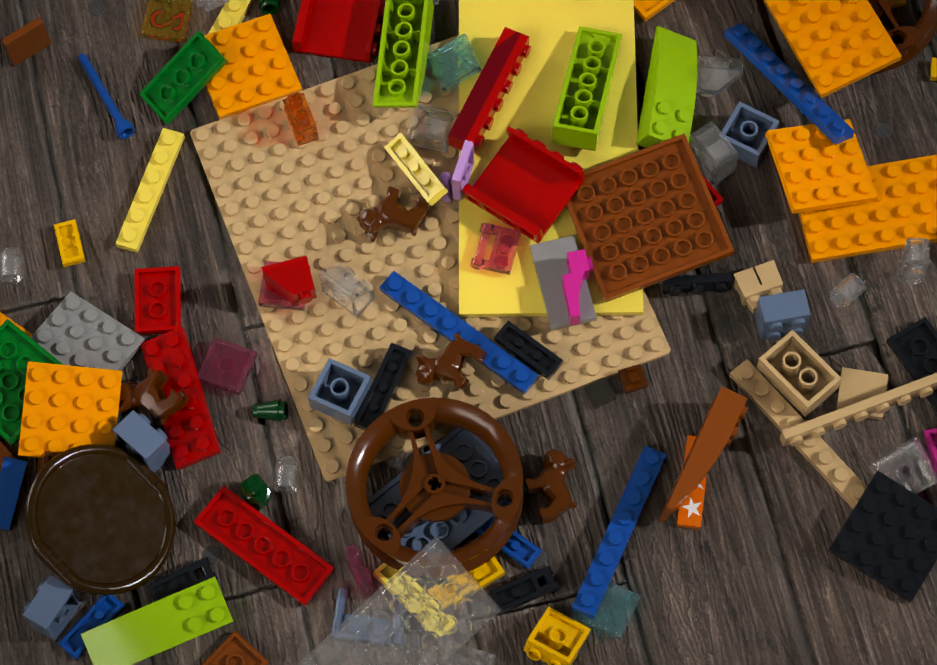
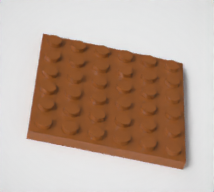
[566,133,735,303]

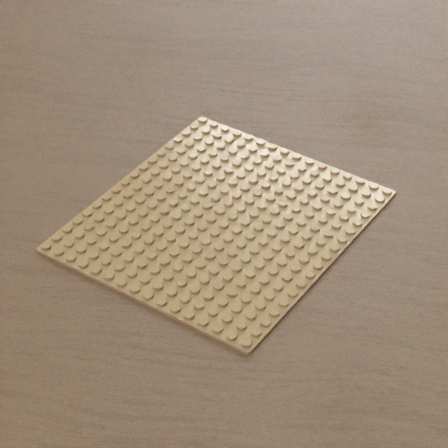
[190,35,671,482]

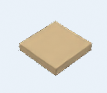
[836,367,888,420]

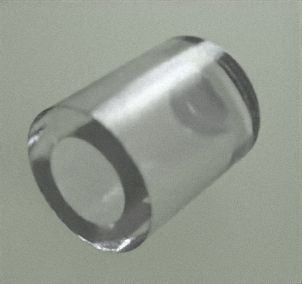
[0,247,23,284]
[830,273,866,308]
[273,456,299,493]

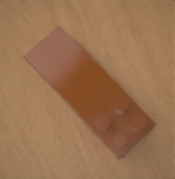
[658,386,748,523]

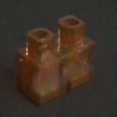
[283,92,319,146]

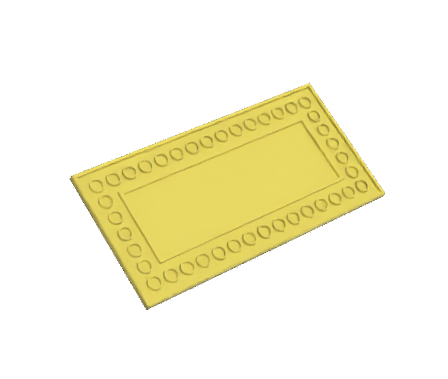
[459,0,644,317]

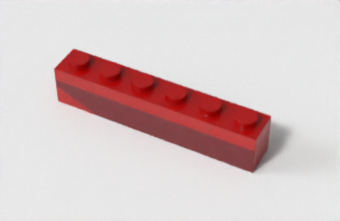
[448,27,531,153]

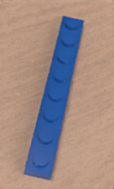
[724,23,855,145]
[379,270,539,395]
[571,446,667,619]

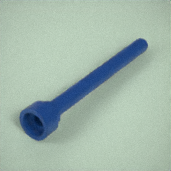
[78,53,135,139]

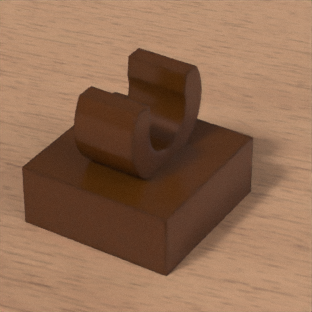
[618,364,648,394]

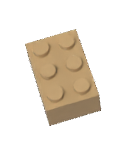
[756,330,842,417]

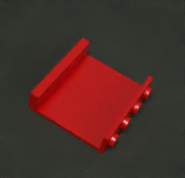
[292,0,385,63]
[462,126,585,243]

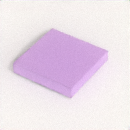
[452,140,475,201]

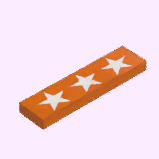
[677,435,707,530]

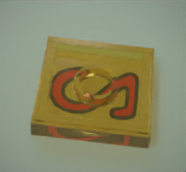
[141,0,193,42]

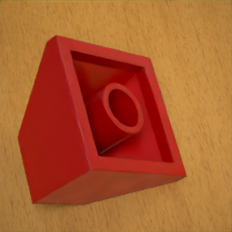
[261,255,317,304]

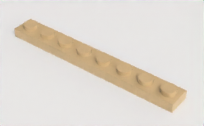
[729,359,867,509]
[779,373,937,447]

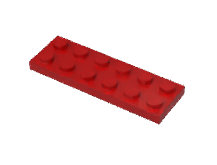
[141,326,221,470]
[193,485,335,607]

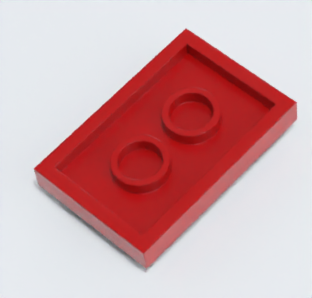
[134,266,182,335]

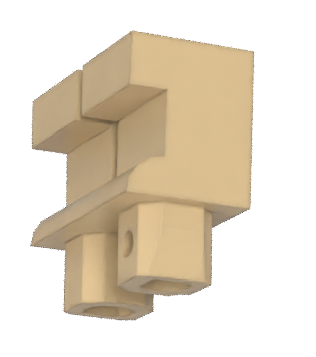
[732,260,783,314]

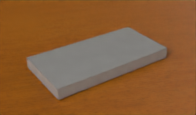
[530,235,597,330]

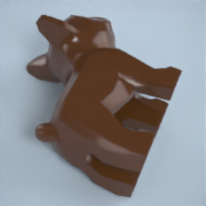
[357,186,429,243]
[416,333,488,390]
[119,368,190,426]
[524,449,577,524]

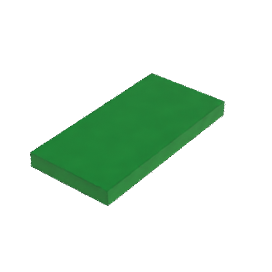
[139,30,228,125]

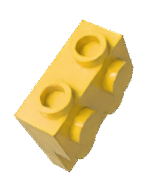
[523,606,591,665]

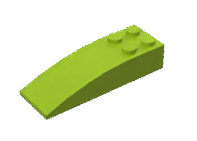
[372,0,434,108]
[551,26,622,151]
[636,26,697,148]
[81,577,234,665]

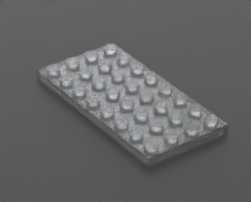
[297,537,501,665]

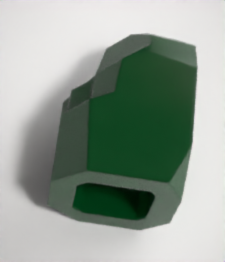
[240,474,271,510]

